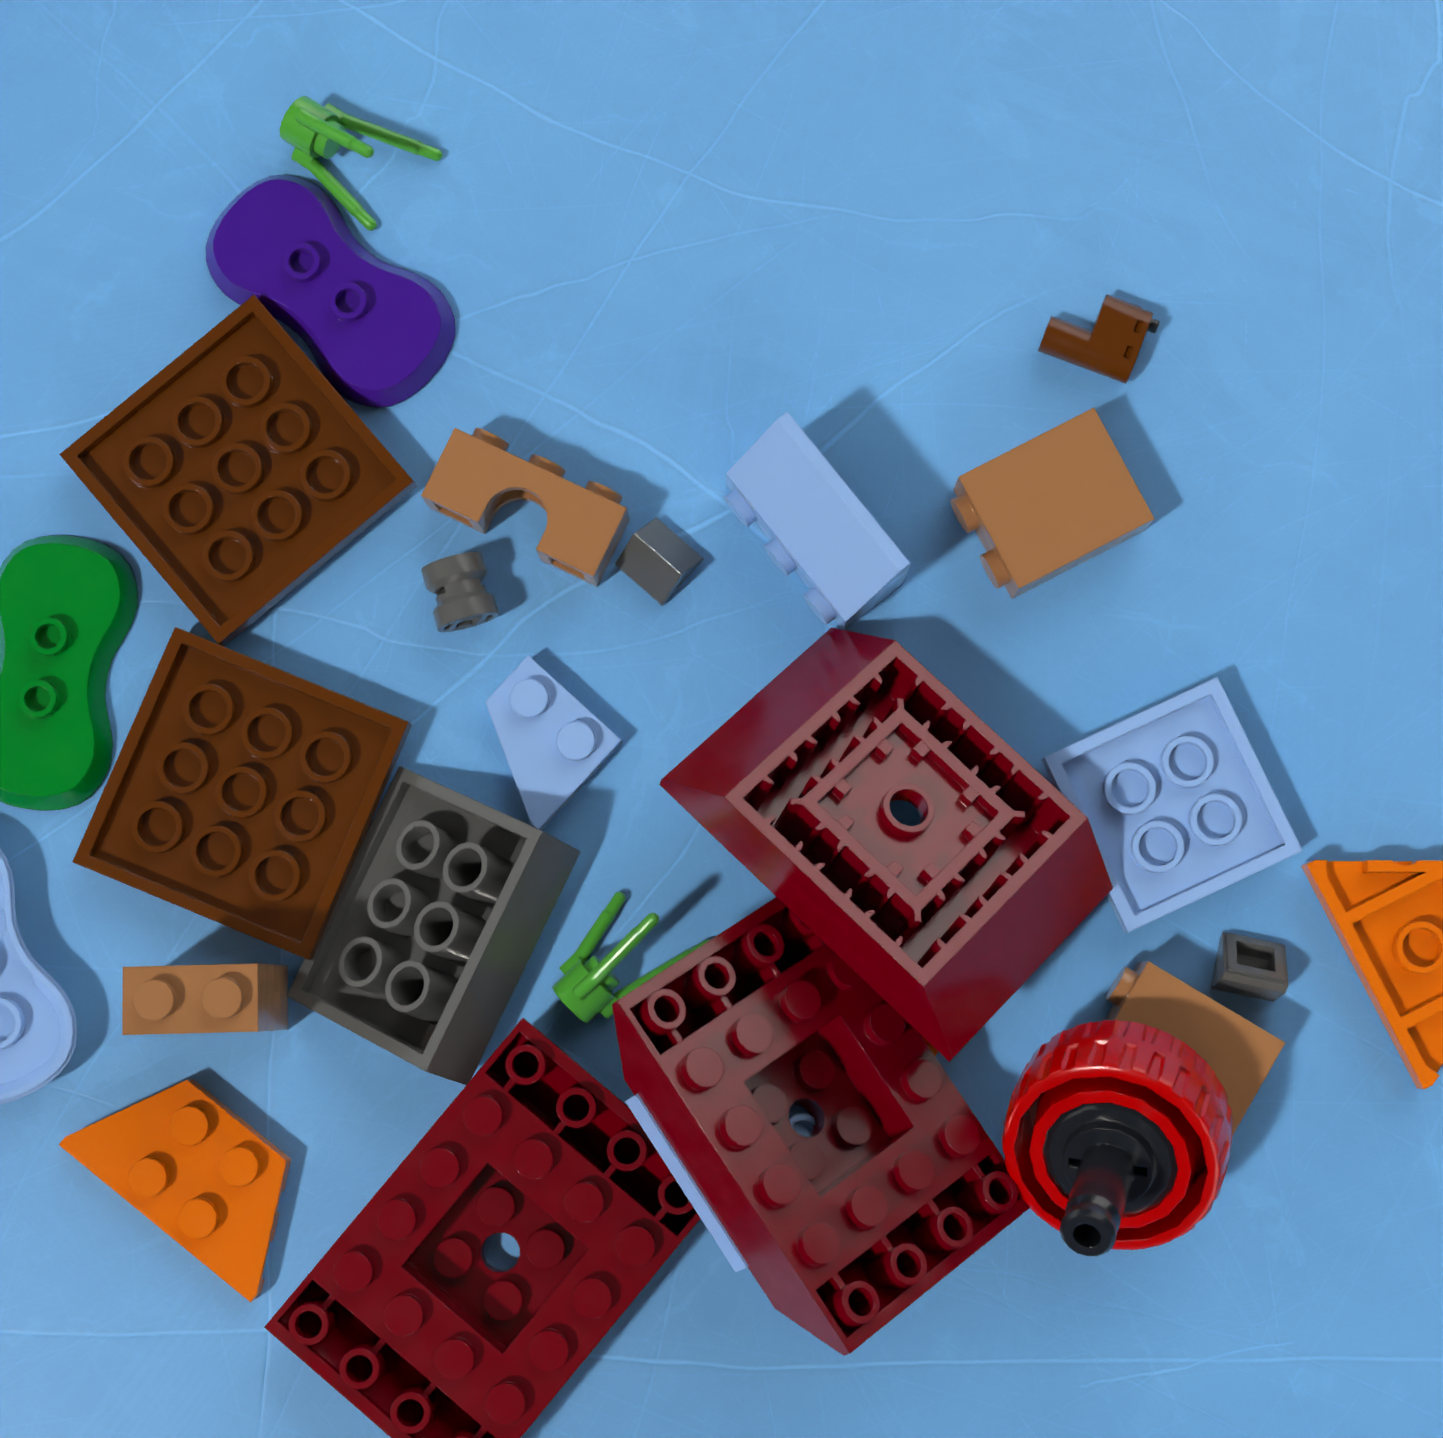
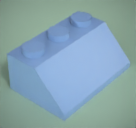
[724,412,910,630]

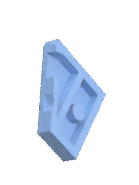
[485,655,623,831]

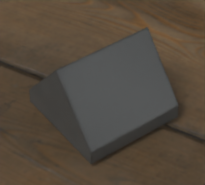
[615,517,704,606]
[1211,932,1288,1002]

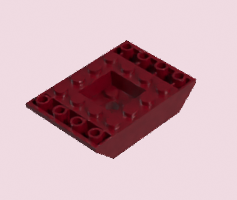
[659,627,1113,1062]
[612,897,1030,1356]
[264,1018,701,1438]

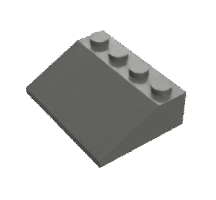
[286,766,581,1085]

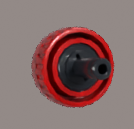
[1002,1020,1233,1256]

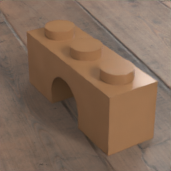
[421,428,630,587]

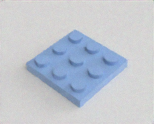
[1041,677,1303,933]

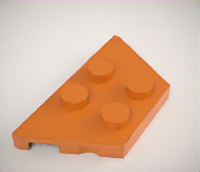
[1301,860,1443,1089]
[59,1079,291,1302]

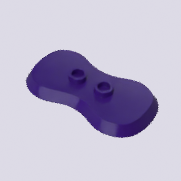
[205,174,456,408]

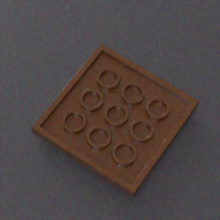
[59,295,417,647]
[72,627,412,960]

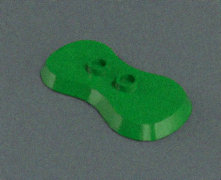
[0,535,138,811]

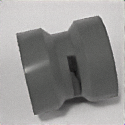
[421,552,499,632]

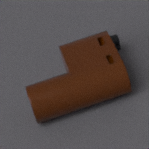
[1038,294,1160,384]

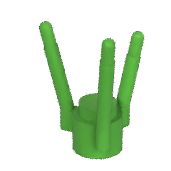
[280,96,443,231]
[552,892,710,1023]

